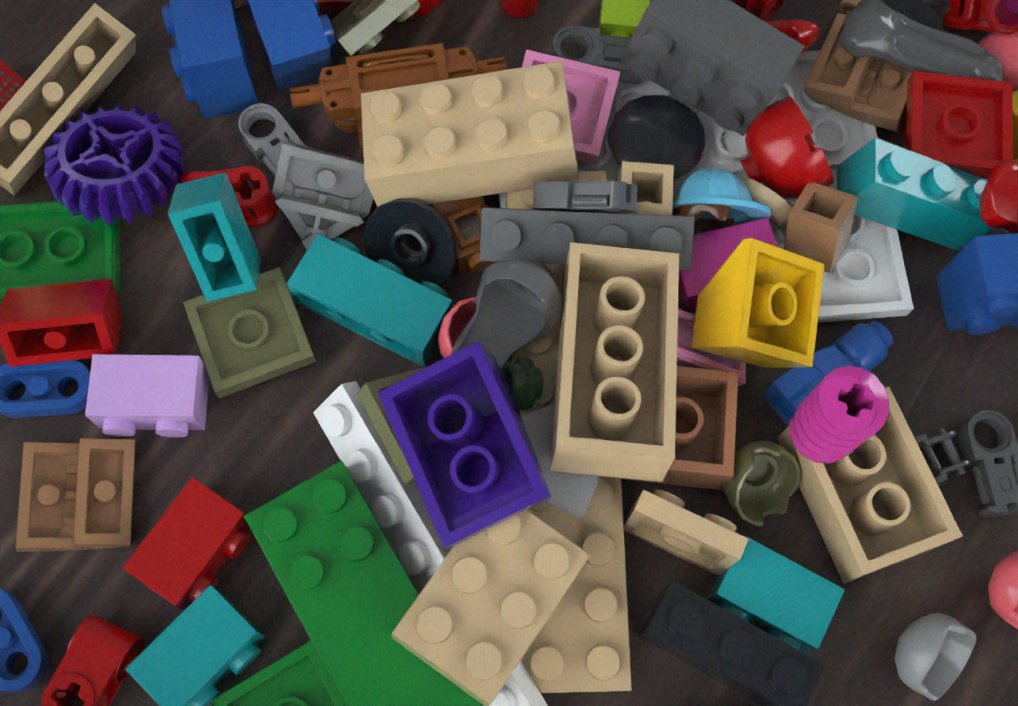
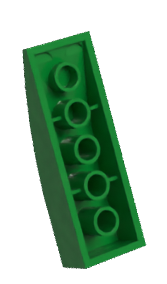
[244,461,481,706]

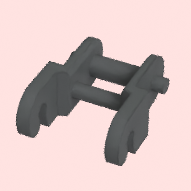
[914,428,971,485]

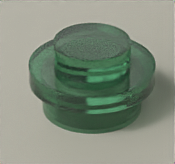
[501,357,544,411]

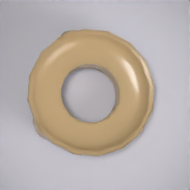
[742,177,792,230]

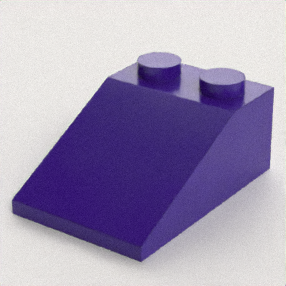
[378,341,552,549]

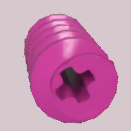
[789,366,889,464]

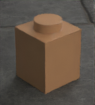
[783,182,858,273]

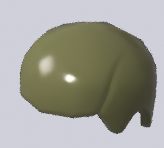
[722,440,802,526]

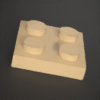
[623,489,749,575]

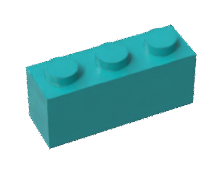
[837,138,996,250]
[286,234,453,367]

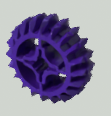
[44,103,184,226]

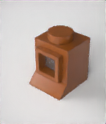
[433,196,497,275]

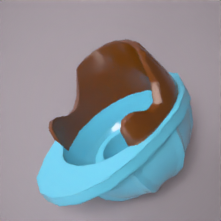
[672,168,771,235]

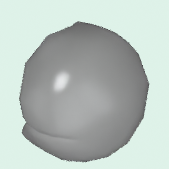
[894,613,976,701]

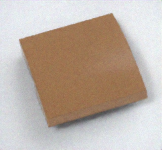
[804,13,912,132]
[15,438,135,552]

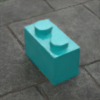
[168,172,261,302]
[707,536,845,653]
[125,585,266,706]

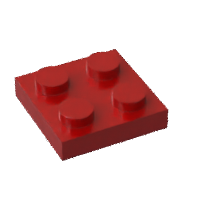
[905,71,1013,178]

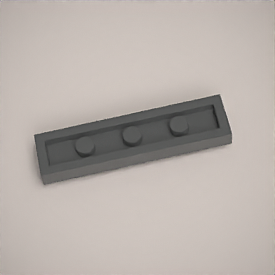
[480,207,695,271]

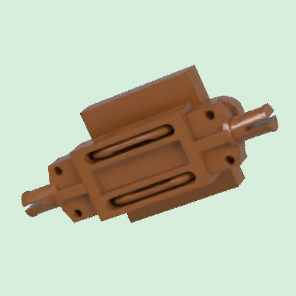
[290,43,507,157]

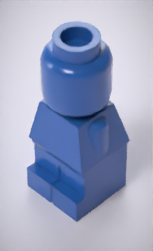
[762,321,893,426]

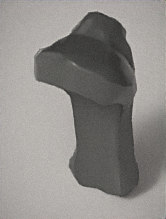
[838,0,1003,81]
[451,259,563,376]

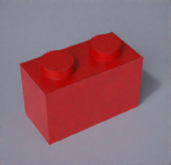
[0,278,124,367]
[122,477,252,610]

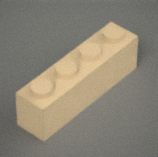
[0,3,136,196]

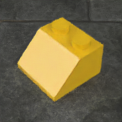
[691,238,825,368]

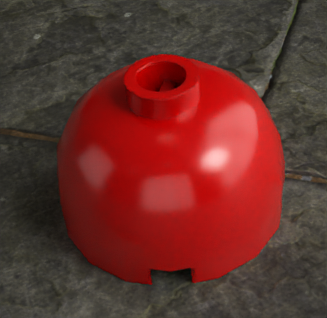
[740,96,834,200]

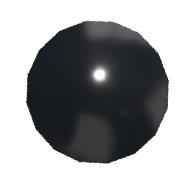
[607,95,705,180]

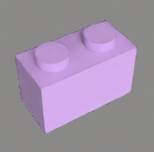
[85,354,209,438]

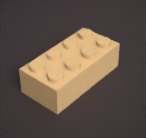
[361,61,579,207]
[550,242,679,482]

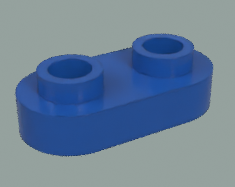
[0,360,90,418]
[0,589,49,693]

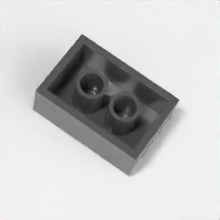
[620,0,805,136]

